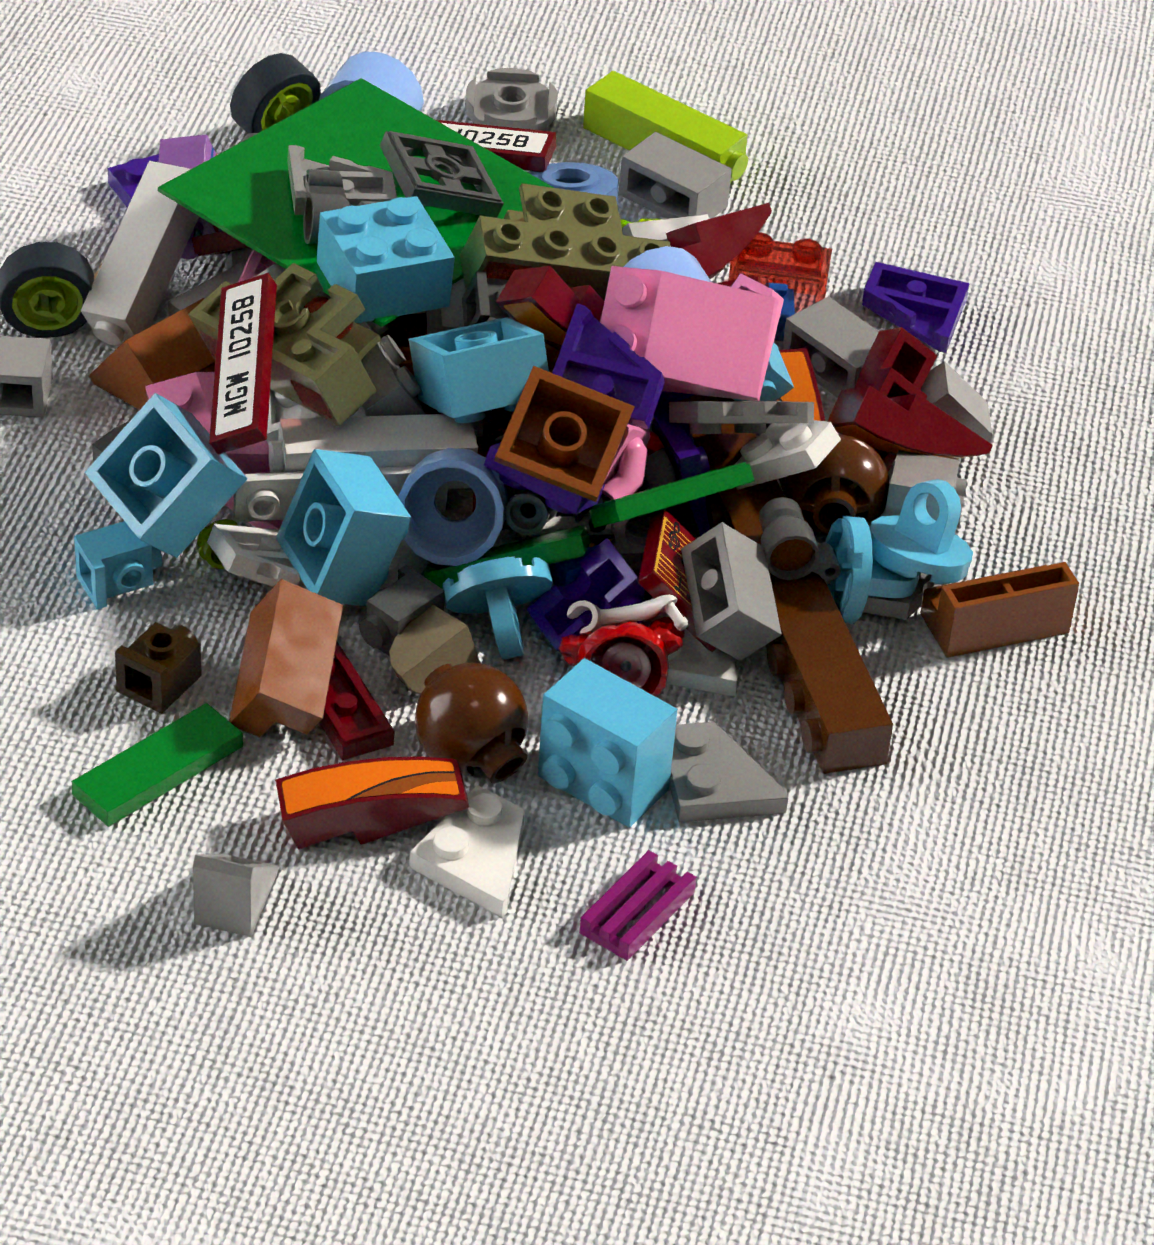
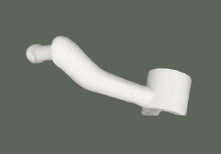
[567,594,689,635]

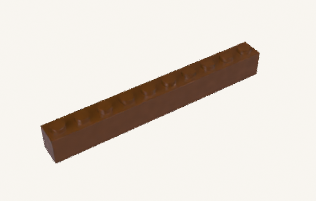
[678,395,893,774]

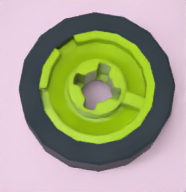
[230,53,321,134]
[0,242,94,338]

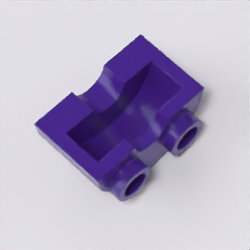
[526,538,646,652]

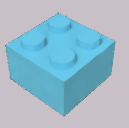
[317,196,455,323]
[409,317,549,423]
[85,393,248,558]
[276,449,412,606]
[538,658,678,828]

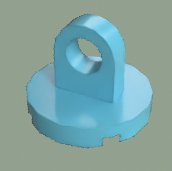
[870,479,973,584]
[826,516,921,624]
[443,556,552,660]

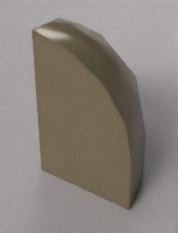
[389,605,480,694]

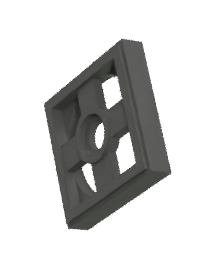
[379,131,504,218]

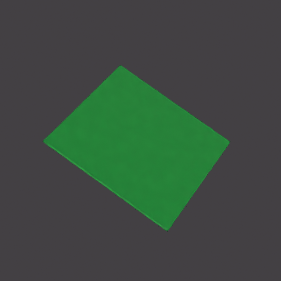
[157,78,554,327]

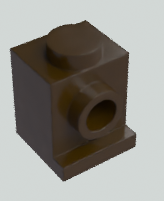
[115,622,202,714]

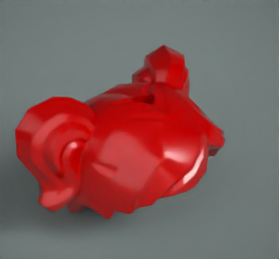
[559,617,685,698]

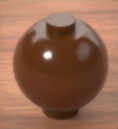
[784,434,890,538]
[415,663,528,783]

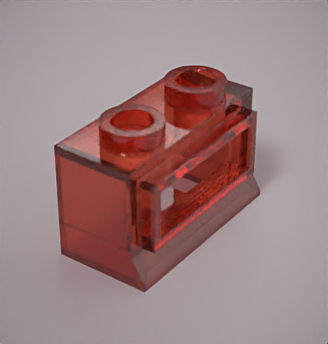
[728,232,832,303]

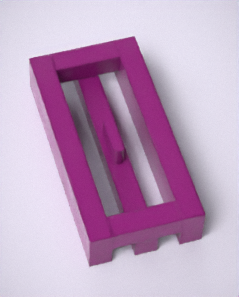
[579,850,697,961]

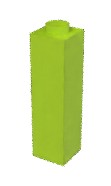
[583,70,748,183]

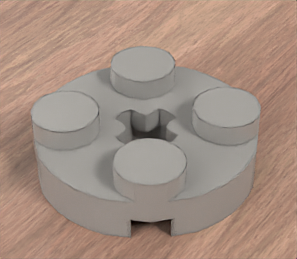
[465,68,558,131]

